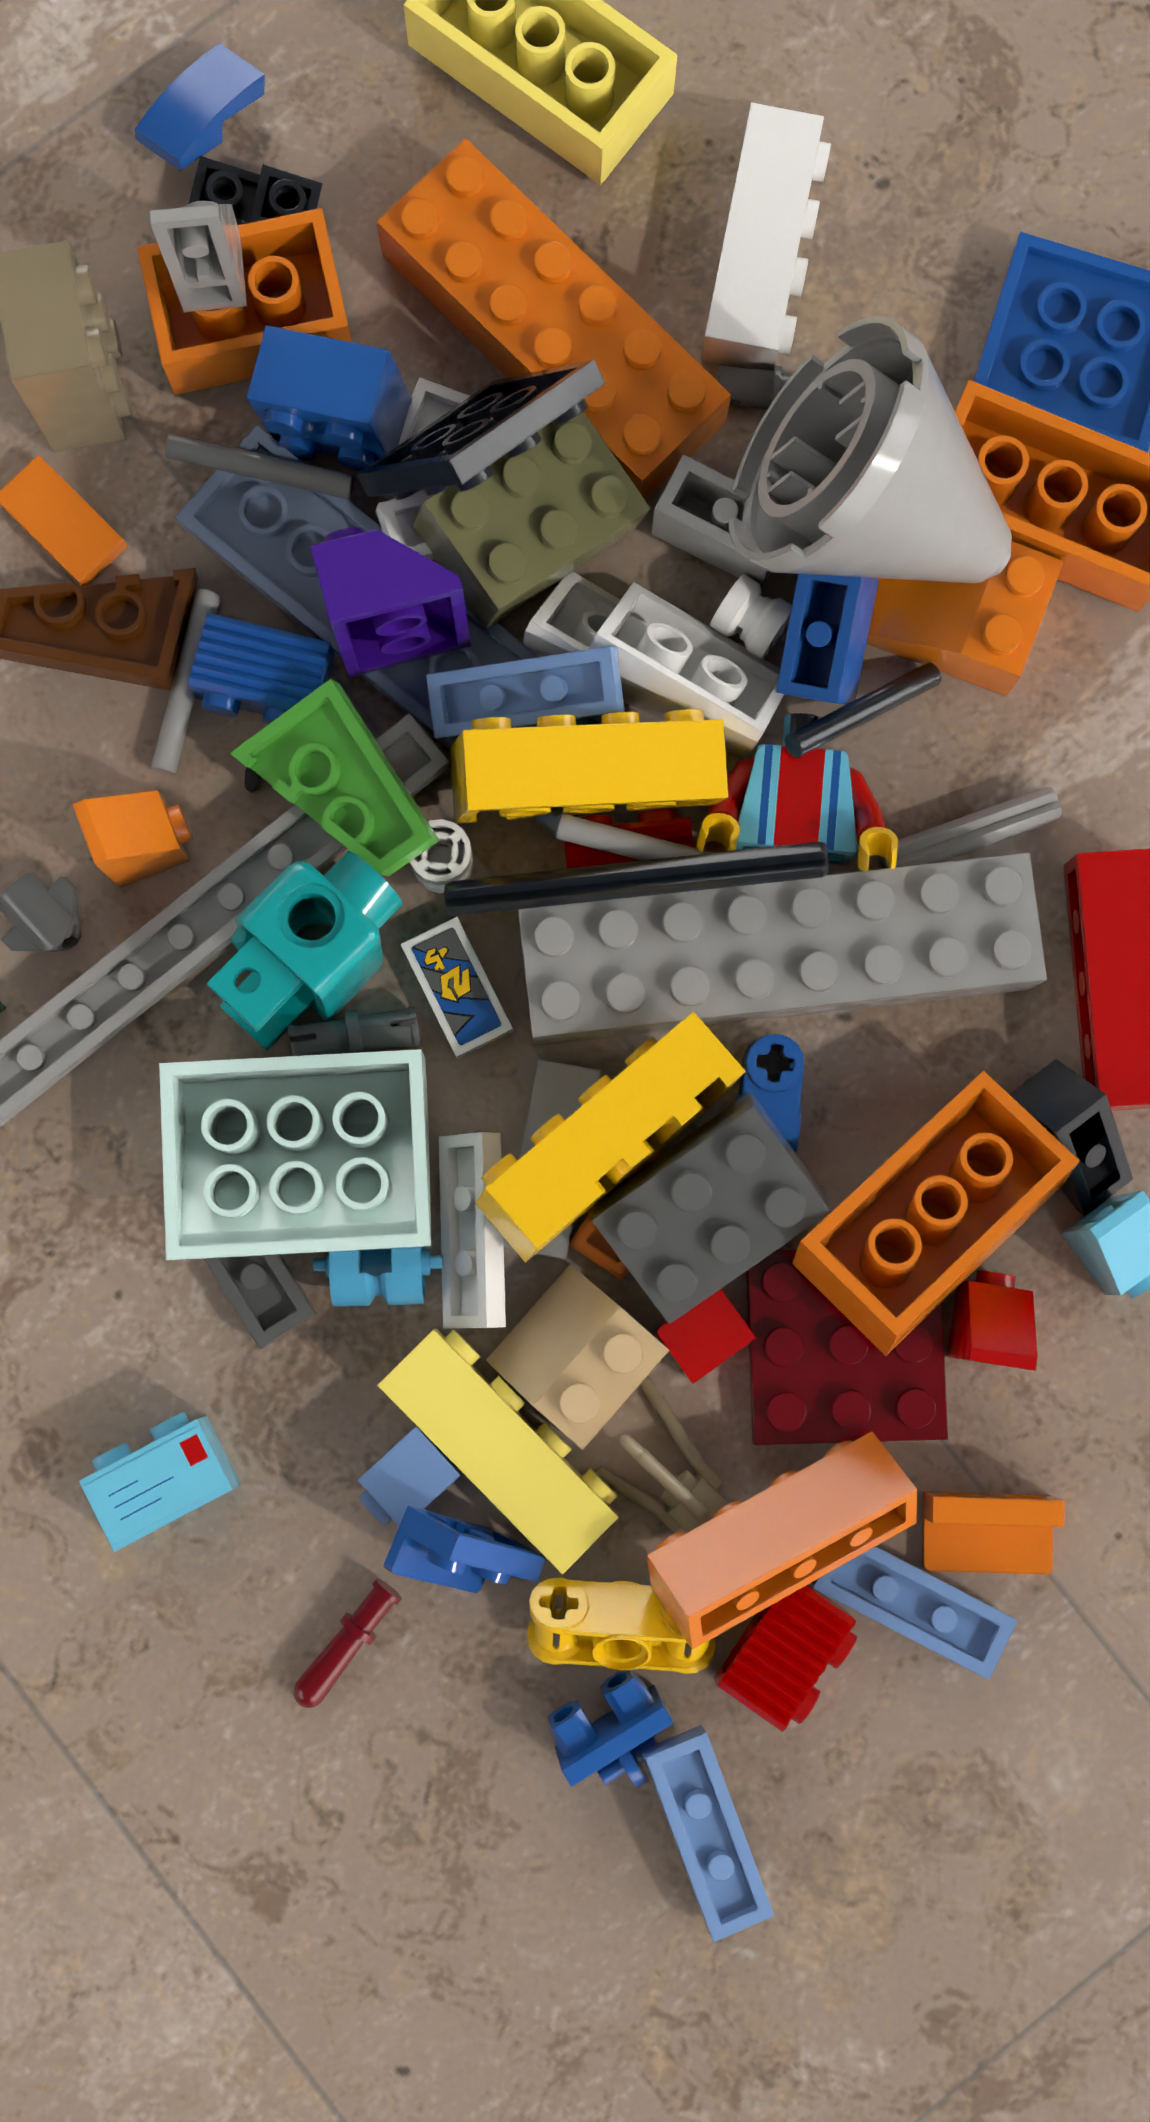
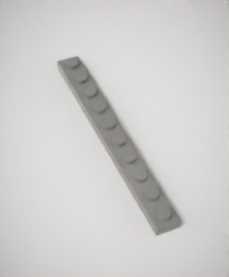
[0,713,450,1127]

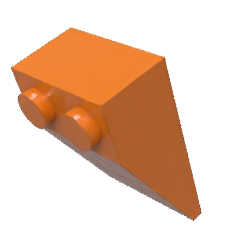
[867,541,1064,696]

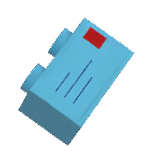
[79,1412,241,1552]

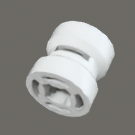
[710,574,792,661]
[410,819,474,893]

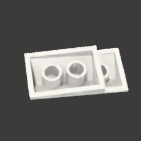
[523,572,784,760]

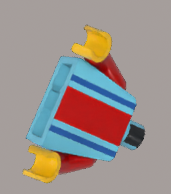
[696,713,898,871]

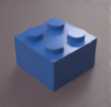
[247,325,412,471]

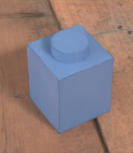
[357,1426,462,1526]

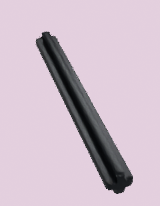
[444,842,829,916]

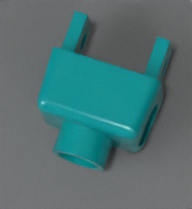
[207,851,403,1051]

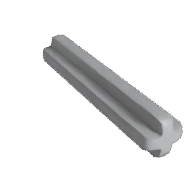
[880,787,1062,869]

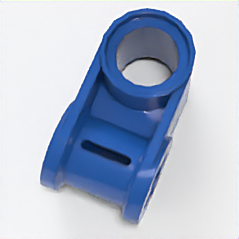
[735,1034,804,1153]

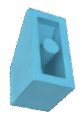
[1061,1191,1150,1298]

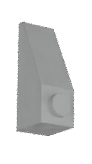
[149,201,247,312]

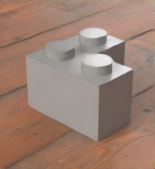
[651,454,771,589]

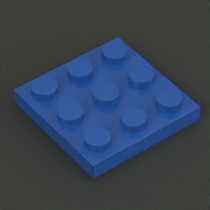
[973,231,1150,453]

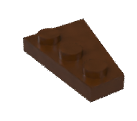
[0,568,198,691]

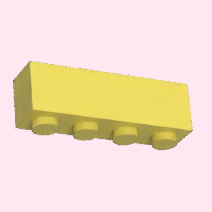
[377,1329,619,1575]

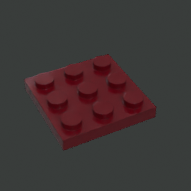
[746,1249,948,1445]

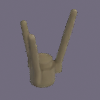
[595,1376,729,1533]

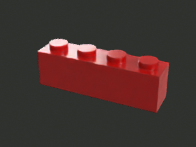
[1063,848,1150,1111]

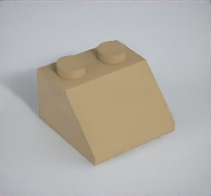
[486,1264,669,1450]

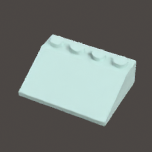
[159,1049,431,1261]

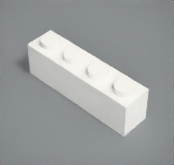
[701,102,831,371]

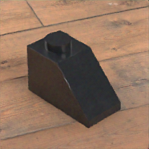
[1009,1059,1133,1216]

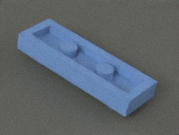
[426,646,625,739]
[810,1546,1018,1680]
[641,1725,774,1942]

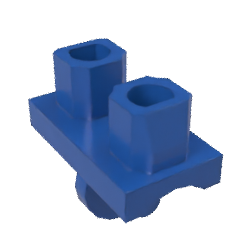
[548,1670,674,1788]

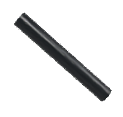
[784,662,941,758]

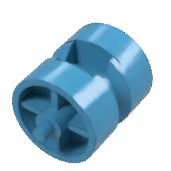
[313,1247,443,1307]

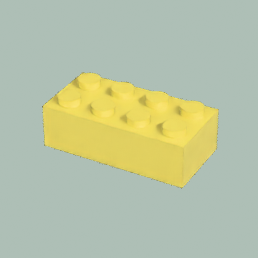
[403,0,677,185]

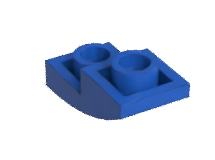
[135,43,265,171]

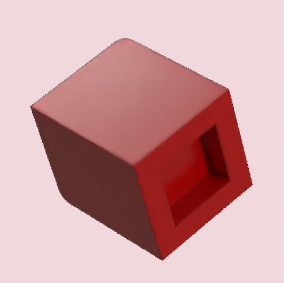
[656,1289,756,1384]

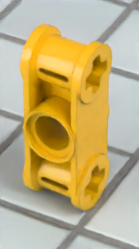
[527,1577,716,1674]

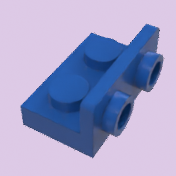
[384,1506,546,1593]

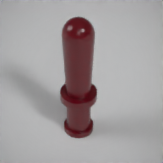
[293,1578,402,1708]

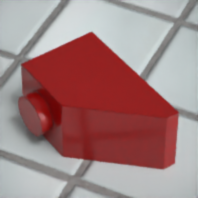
[947,1270,1038,1371]

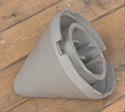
[728,316,1012,583]

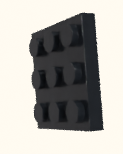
[356,360,606,500]

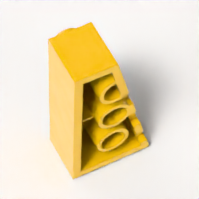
[450,709,728,824]
[475,1011,745,1263]

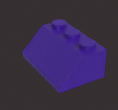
[310,527,471,678]

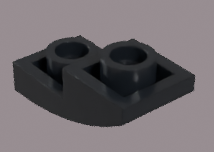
[189,156,322,225]

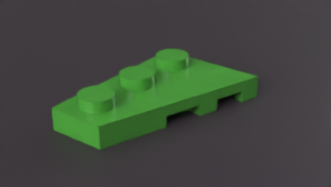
[230,679,439,877]

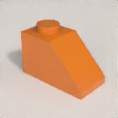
[72,790,193,888]

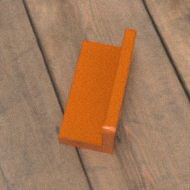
[922,1491,1065,1575]

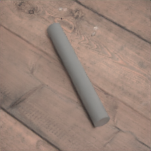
[151,589,221,775]
[556,814,744,887]

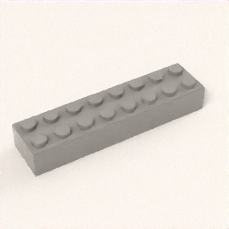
[518,853,1047,1046]

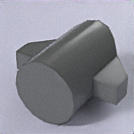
[0,872,81,952]

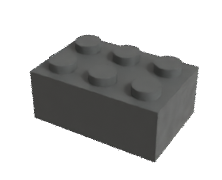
[591,1091,831,1324]

